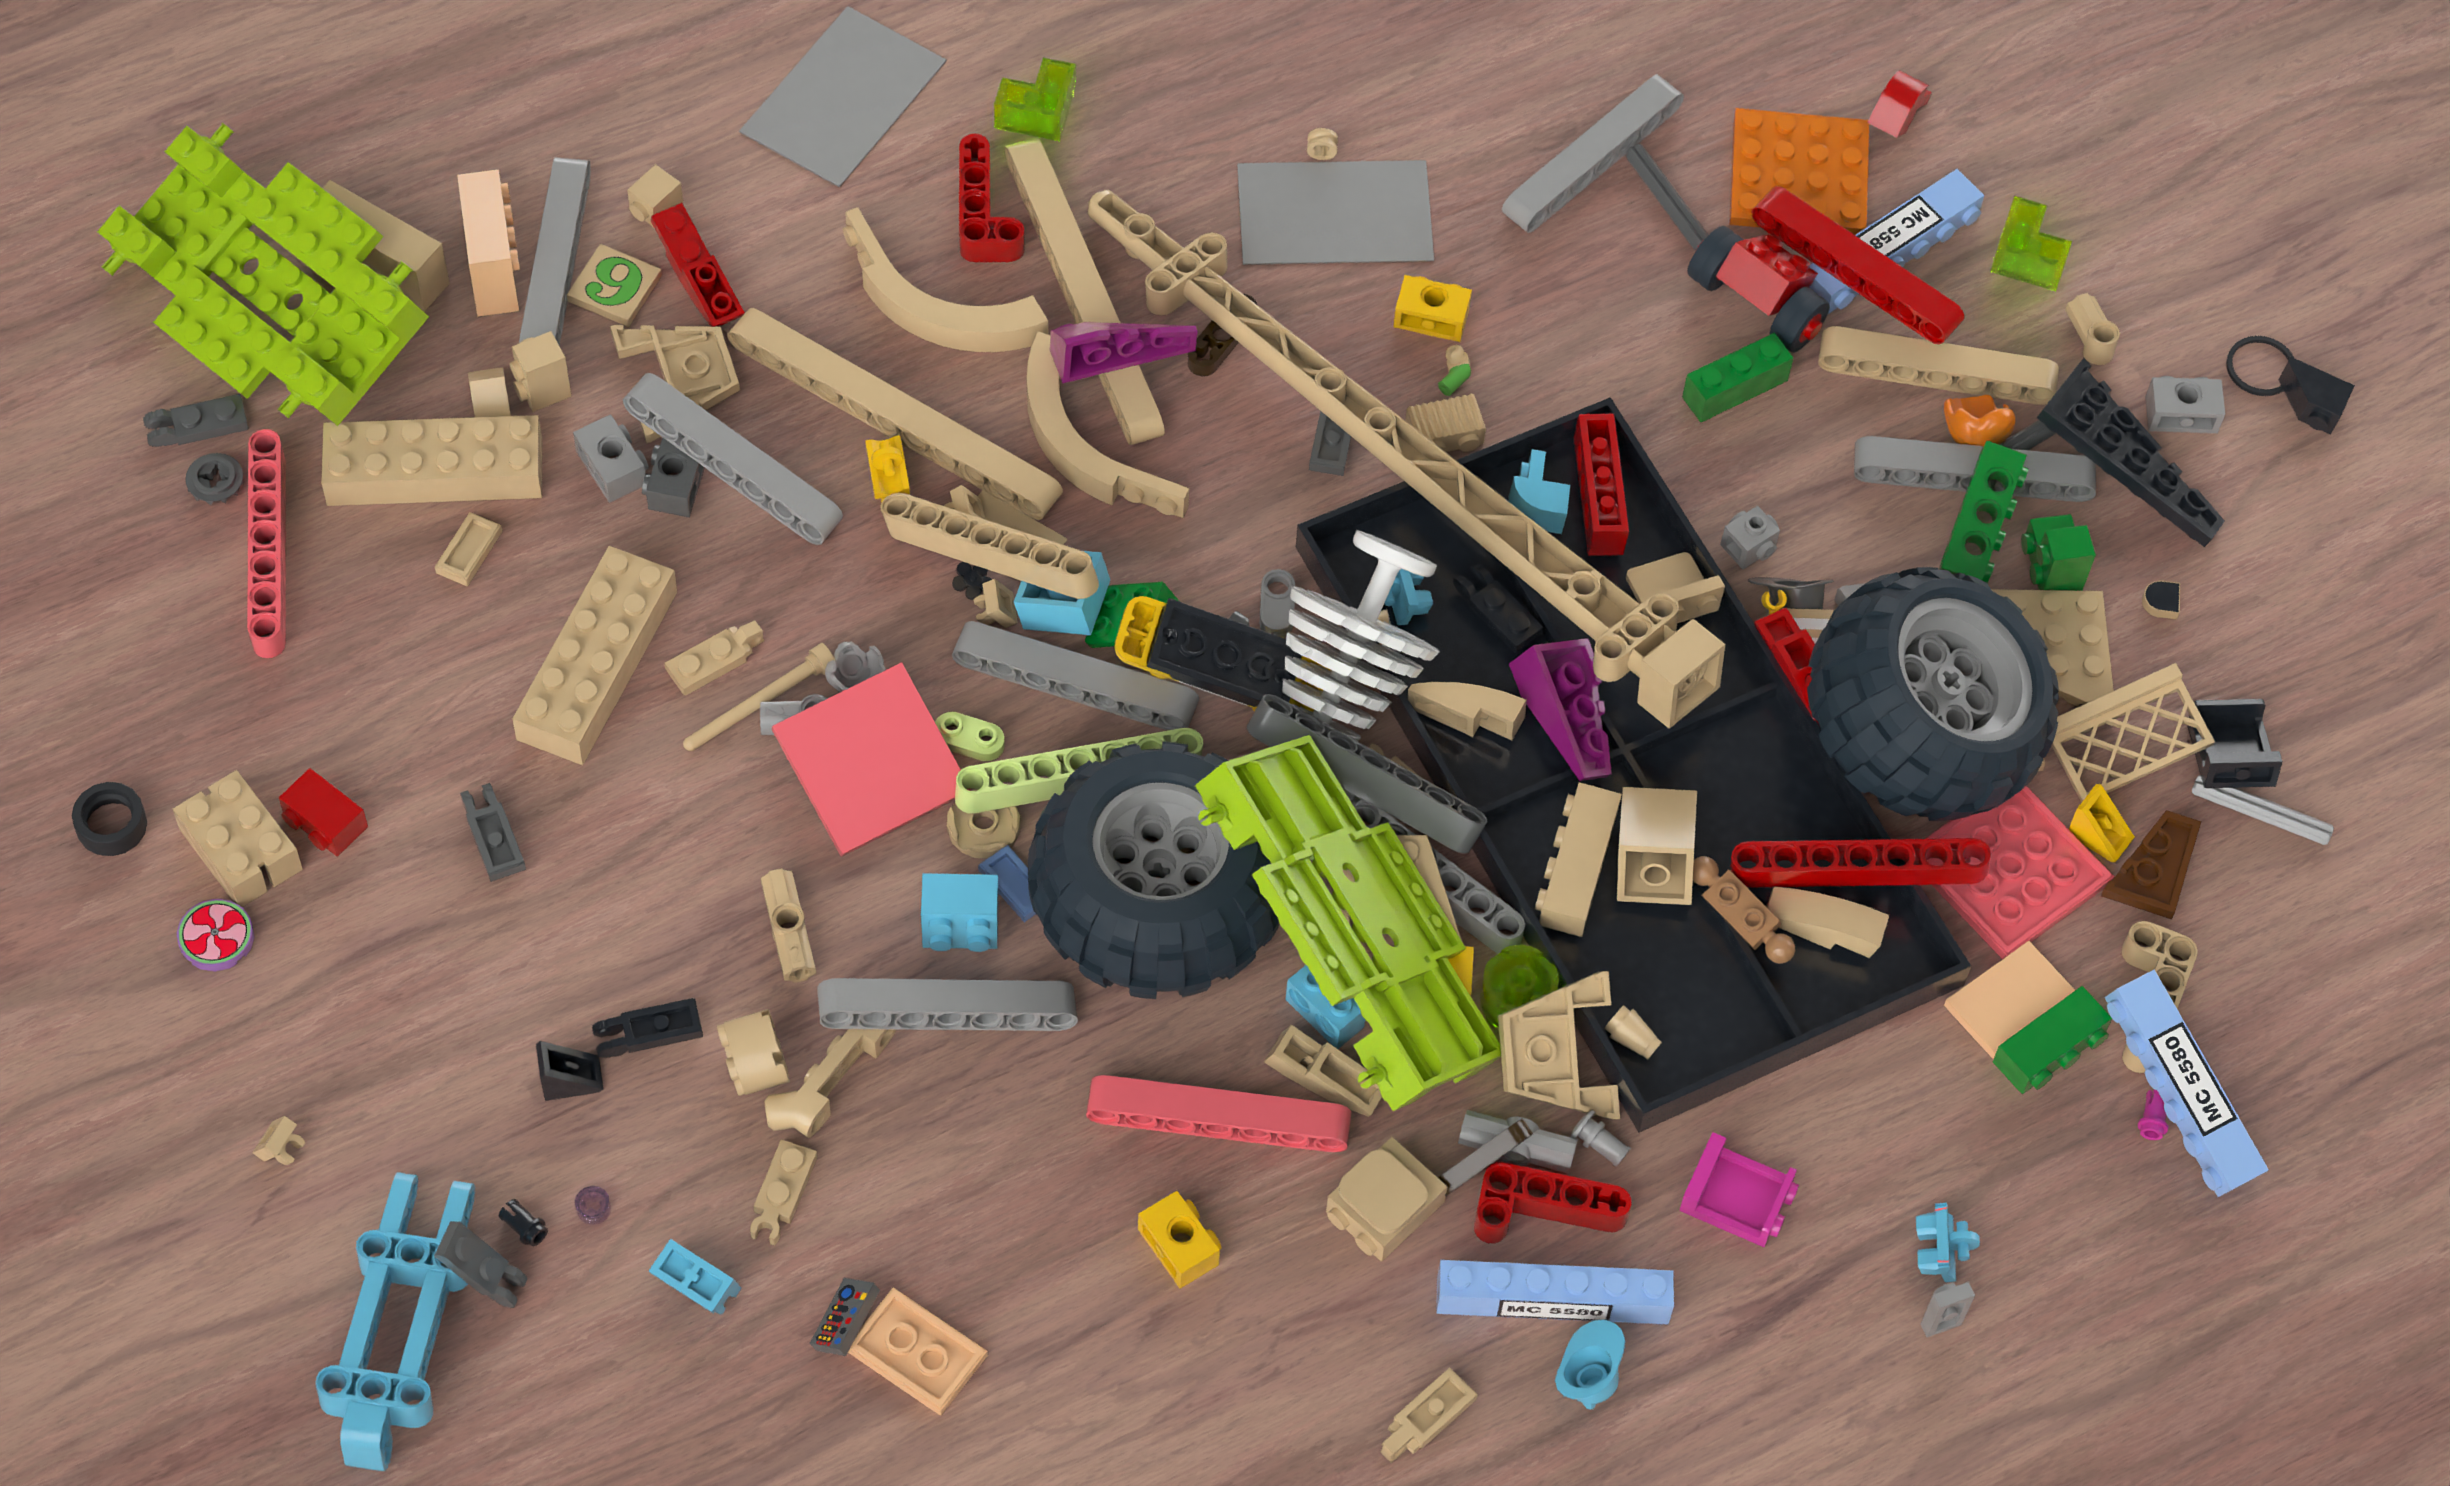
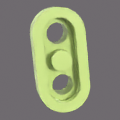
[935,712,1005,761]

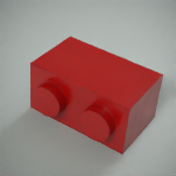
[278,768,368,857]

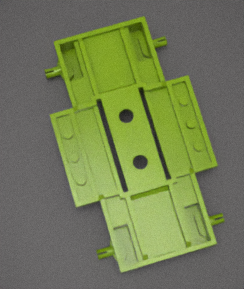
[97,123,429,426]
[1195,735,1501,1111]

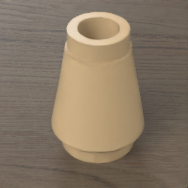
[1604,1005,1662,1059]

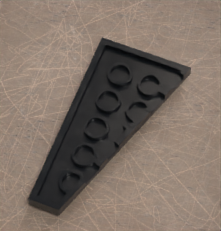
[2036,358,2225,547]

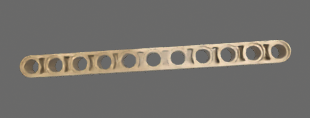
[1004,137,1165,445]
[727,308,1063,520]

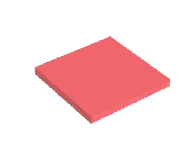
[772,662,971,857]
[1925,786,2115,959]

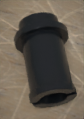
[499,1199,548,1247]

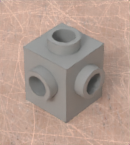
[1720,506,1780,569]

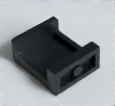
[2187,699,2283,788]

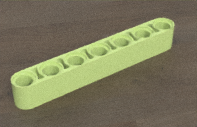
[955,728,1203,813]

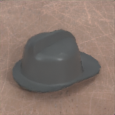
[1748,577,1833,610]

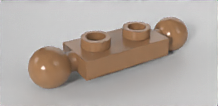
[1693,856,1795,964]

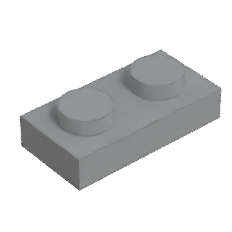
[1920,1282,1975,1338]

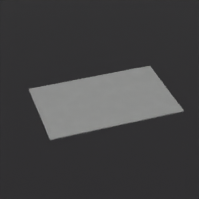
[739,6,947,187]
[1237,160,1434,265]

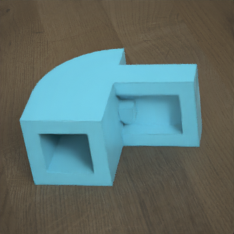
[1509,449,1570,534]

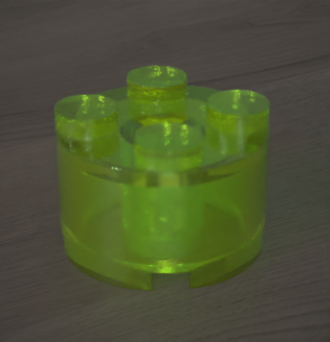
[1480,945,1559,1027]

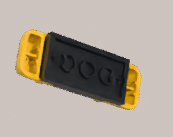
[1115,596,1331,712]

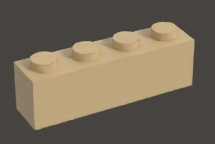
[1535,783,1622,937]

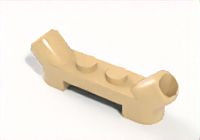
[764,1029,896,1138]

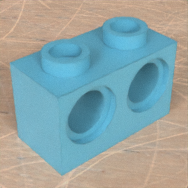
[1286,965,1365,1049]

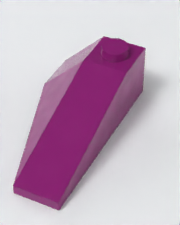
[1049,322,1198,383]
[1509,638,1612,781]

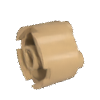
[717,1009,790,1096]

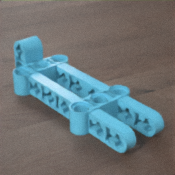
[316,1172,475,1472]

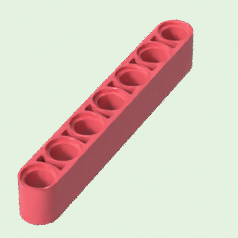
[247,429,286,658]
[1086,1075,1351,1152]

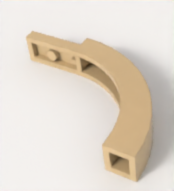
[843,207,1048,352]
[1027,331,1189,518]

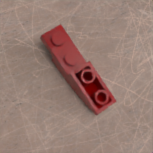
[651,203,745,327]
[1754,607,1820,726]

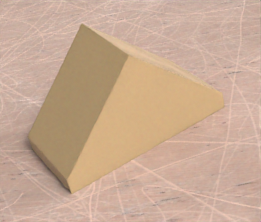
[468,367,511,417]

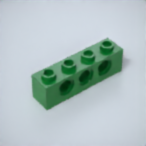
[1938,440,2029,583]

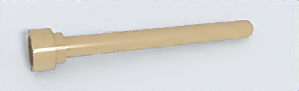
[683,643,835,751]

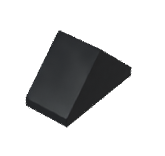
[536,1041,604,1101]

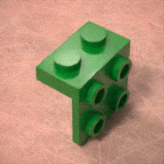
[1085,582,1180,648]

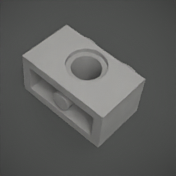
[2145,376,2225,433]
[573,414,649,503]

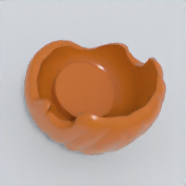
[1944,395,2016,446]

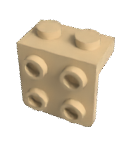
[1626,552,1725,623]

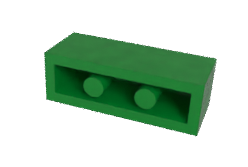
[1682,333,1793,423]
[1992,986,2112,1095]

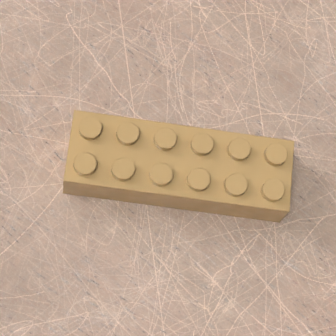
[321,415,542,506]
[512,546,677,765]

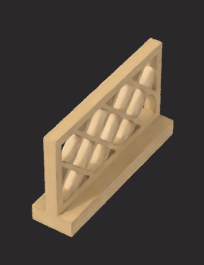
[2052,663,2215,803]

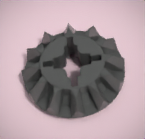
[186,453,244,506]

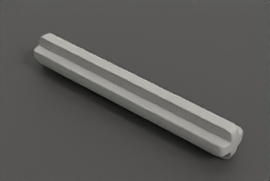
[2192,775,2334,845]

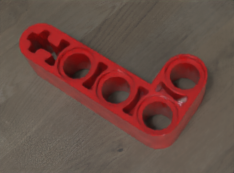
[959,133,1025,262]
[1474,1162,1632,1244]

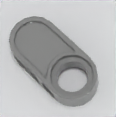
[1259,569,1295,638]

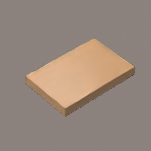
[1944,941,2075,1059]
[848,1288,987,1416]

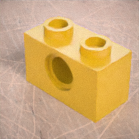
[1393,275,1472,342]
[1138,1191,1222,1289]

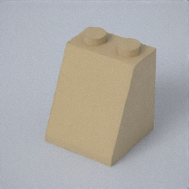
[1617,787,1697,905]

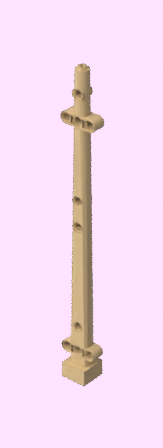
[1088,190,1725,729]

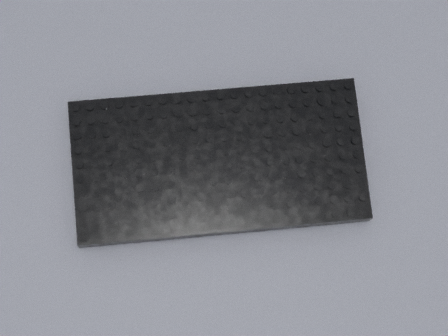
[1295,397,1971,1133]

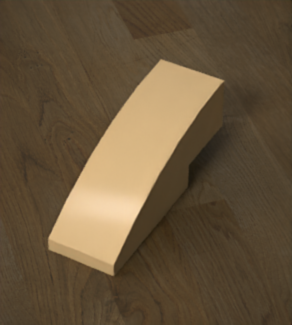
[1408,682,1526,740]
[1767,887,1889,958]
[1264,1024,1382,1117]

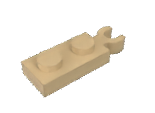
[750,1140,817,1245]

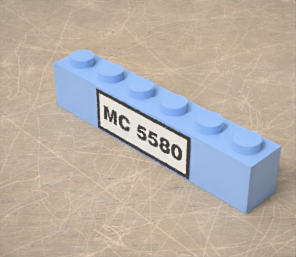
[1809,169,1984,314]
[2105,970,2269,1197]
[1436,1260,1674,1325]

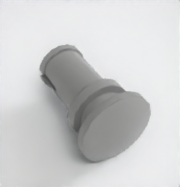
[1570,1110,1631,1167]

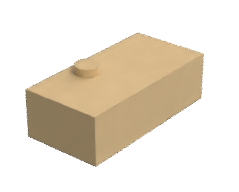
[323,180,450,312]

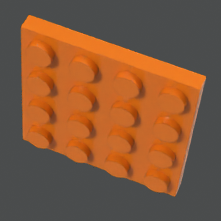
[1729,108,1869,235]

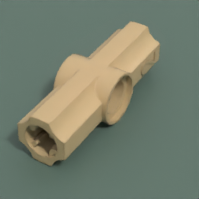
[761,868,816,983]

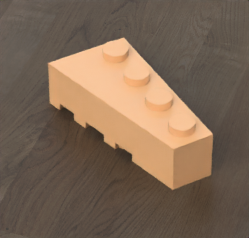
[457,170,520,317]

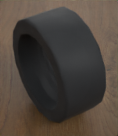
[71,782,147,856]

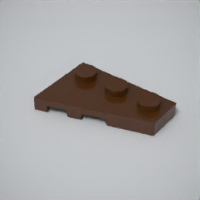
[2101,810,2202,920]

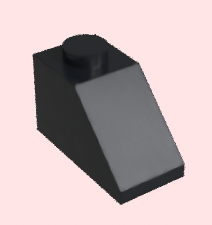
[2278,357,2355,435]

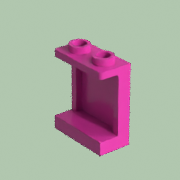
[1679,1132,1799,1247]

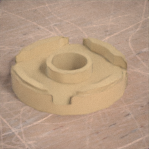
[947,789,1020,858]

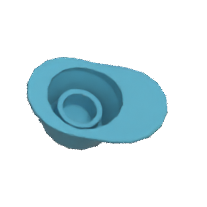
[1555,1320,1625,1410]

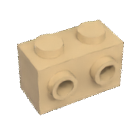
[510,331,572,412]

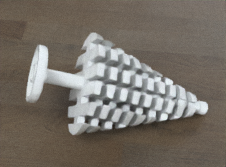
[1282,530,1439,741]

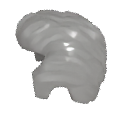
[825,641,886,693]

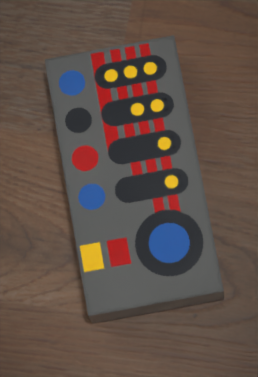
[809,1277,880,1356]

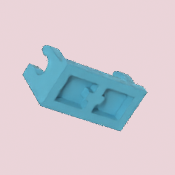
[648,1239,741,1315]

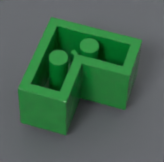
[2021,514,2096,591]

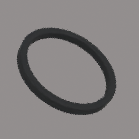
[2226,336,2294,396]

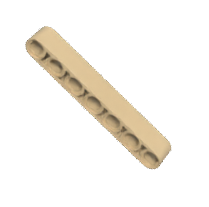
[1818,326,2059,405]
[881,493,1099,599]

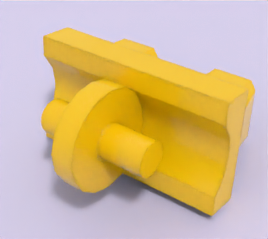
[865,435,910,502]

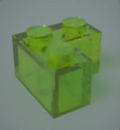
[994,57,1076,142]
[1990,196,2072,291]

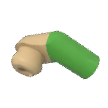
[1438,345,1471,396]

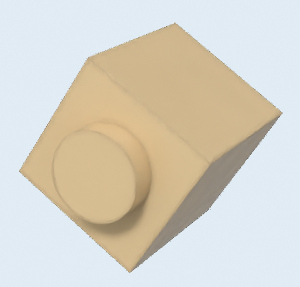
[627,164,683,226]

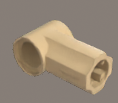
[2066,293,2120,365]

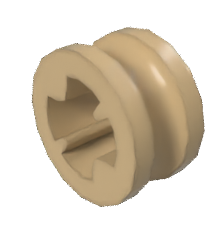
[1307,128,1338,160]

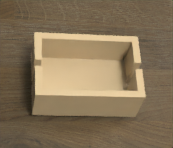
[173,770,303,907]

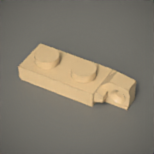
[664,620,764,695]
[1380,1368,1478,1463]

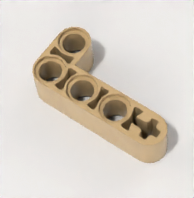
[2121,921,2198,1073]

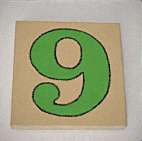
[567,244,662,327]

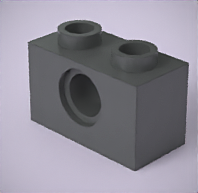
[642,438,705,518]

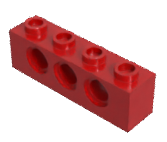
[1574,414,1629,556]

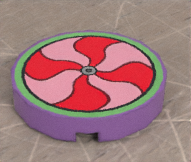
[177,899,255,972]

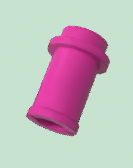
[2138,1089,2168,1140]

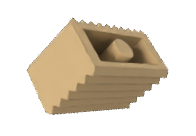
[1405,393,1486,452]

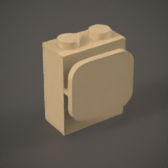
[1326,1137,1447,1262]

